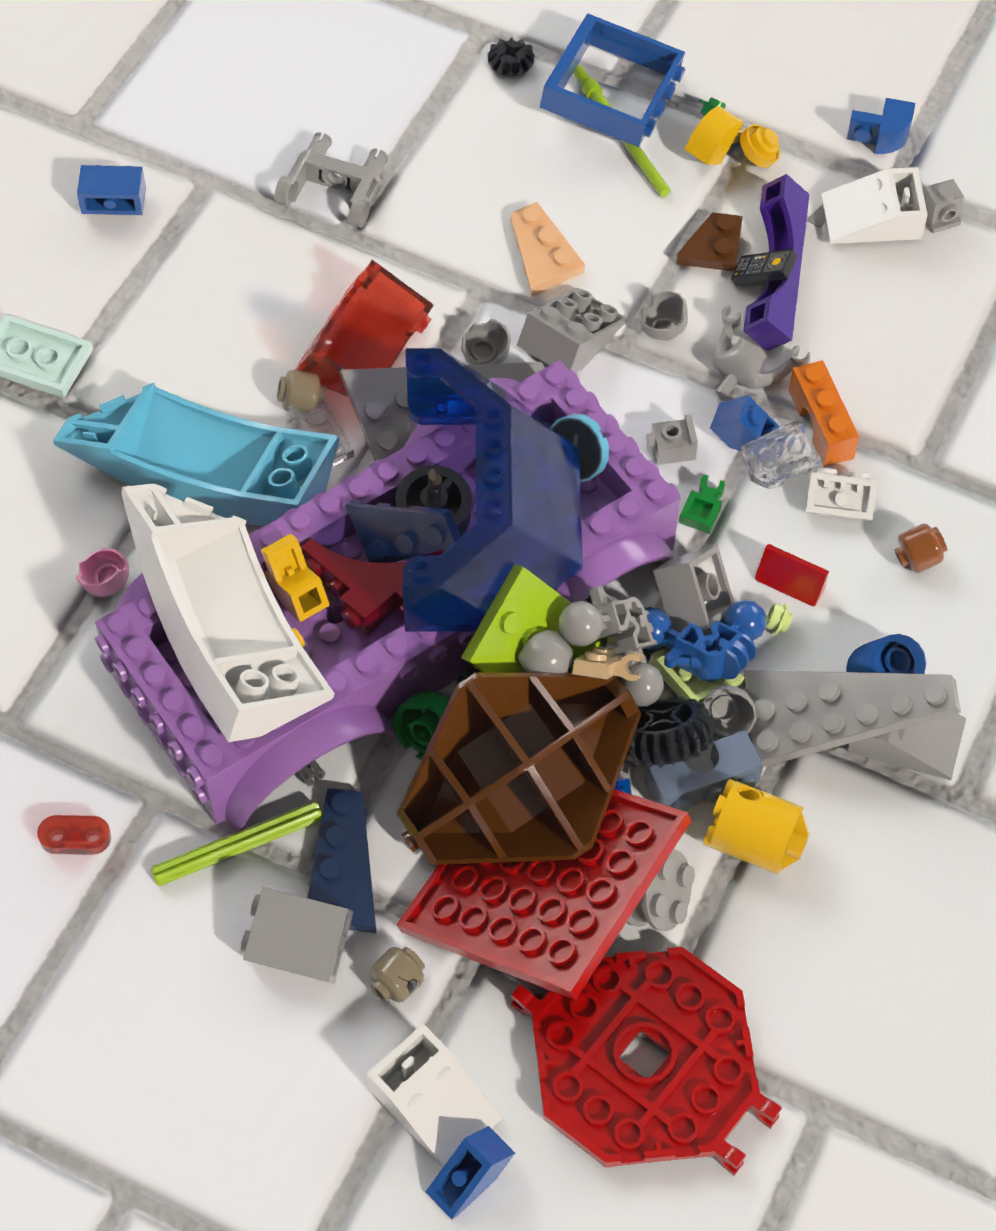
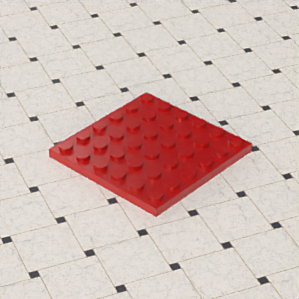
[396,789,692,1000]

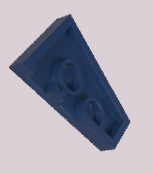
[345,500,463,563]

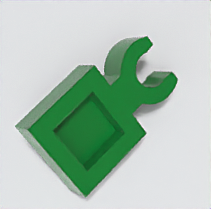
[679,474,725,534]

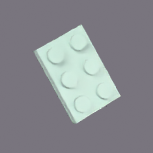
[0,314,93,398]

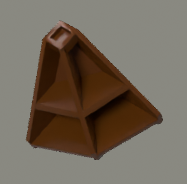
[396,672,641,865]

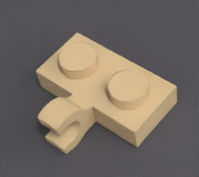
[572,647,643,681]

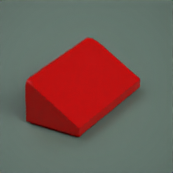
[755,544,829,606]

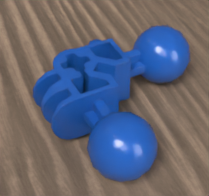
[644,599,767,682]

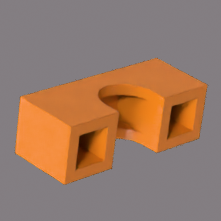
[788,360,859,467]

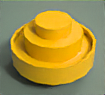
[740,124,780,168]

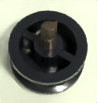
[395,465,472,537]

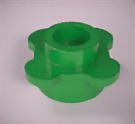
[698,97,726,116]

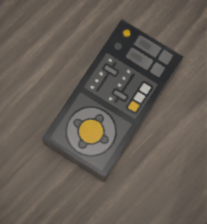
[731,248,798,286]

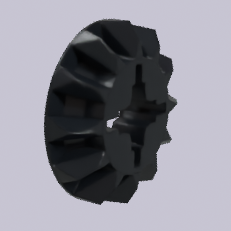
[488,36,535,76]

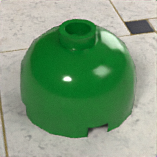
[392,690,450,760]

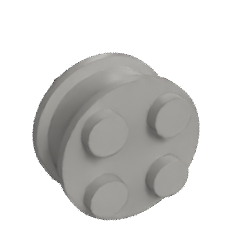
[626,849,695,931]

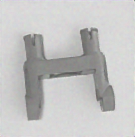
[274,132,388,228]

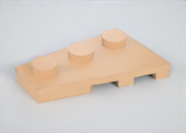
[510,202,585,297]

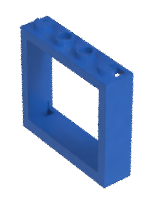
[539,13,686,147]

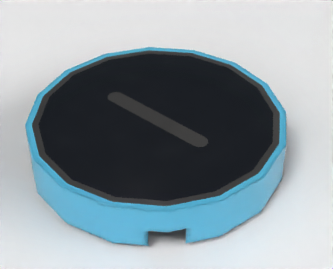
[546,413,609,482]

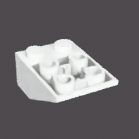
[821,167,927,244]
[366,1024,502,1167]

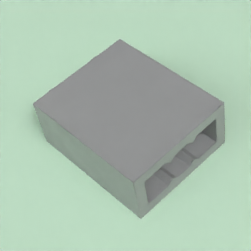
[241,887,353,984]

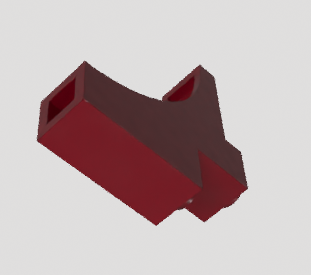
[301,538,480,636]

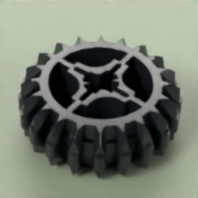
[626,697,714,768]

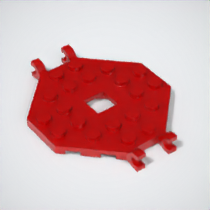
[511,947,782,1176]

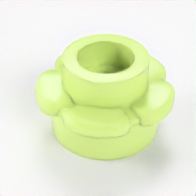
[766,602,793,635]

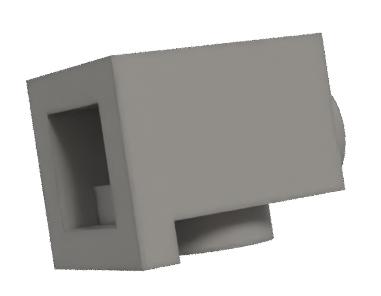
[923,179,964,233]
[646,415,698,465]

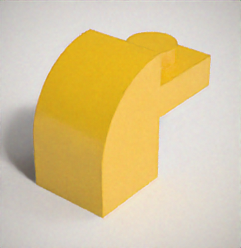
[684,106,746,165]
[261,533,330,622]

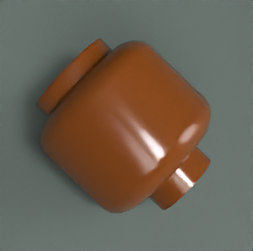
[894,523,948,573]

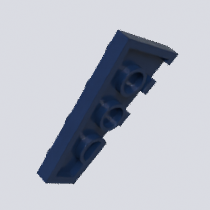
[307,788,377,933]

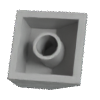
[653,544,735,633]

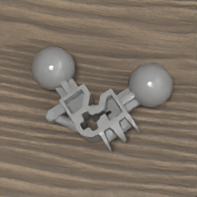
[558,585,664,707]

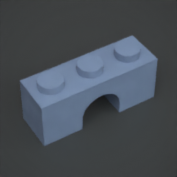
[646,730,763,811]

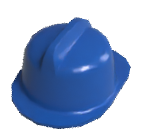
[846,634,927,674]

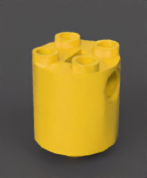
[703,779,810,874]

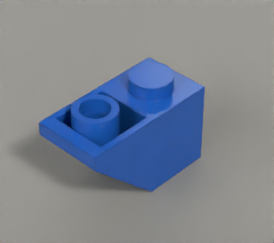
[710,395,788,461]

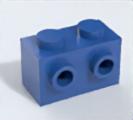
[77,165,146,215]

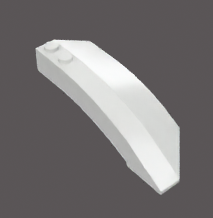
[121,484,335,743]

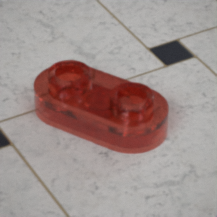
[37,815,112,855]

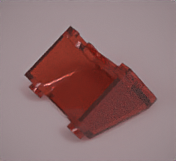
[294,259,434,397]

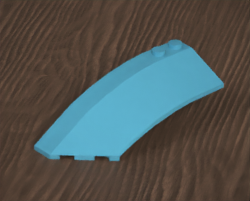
[53,382,339,527]

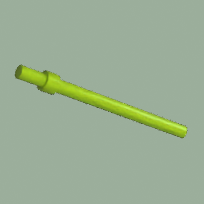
[573,65,671,197]

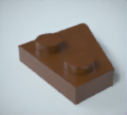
[676,212,743,271]

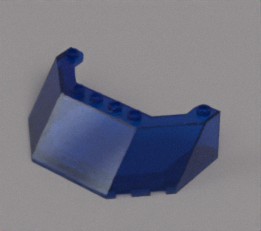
[402,348,583,632]

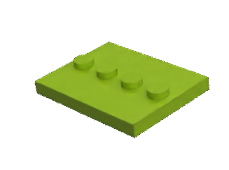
[461,564,608,673]

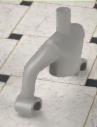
[713,305,810,399]

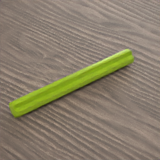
[151,801,322,886]

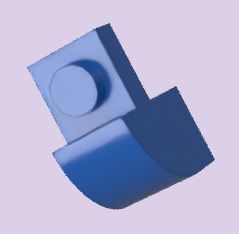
[847,98,916,154]

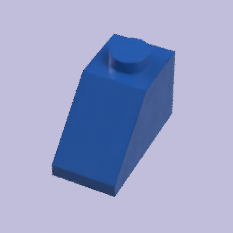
[425,1126,516,1219]

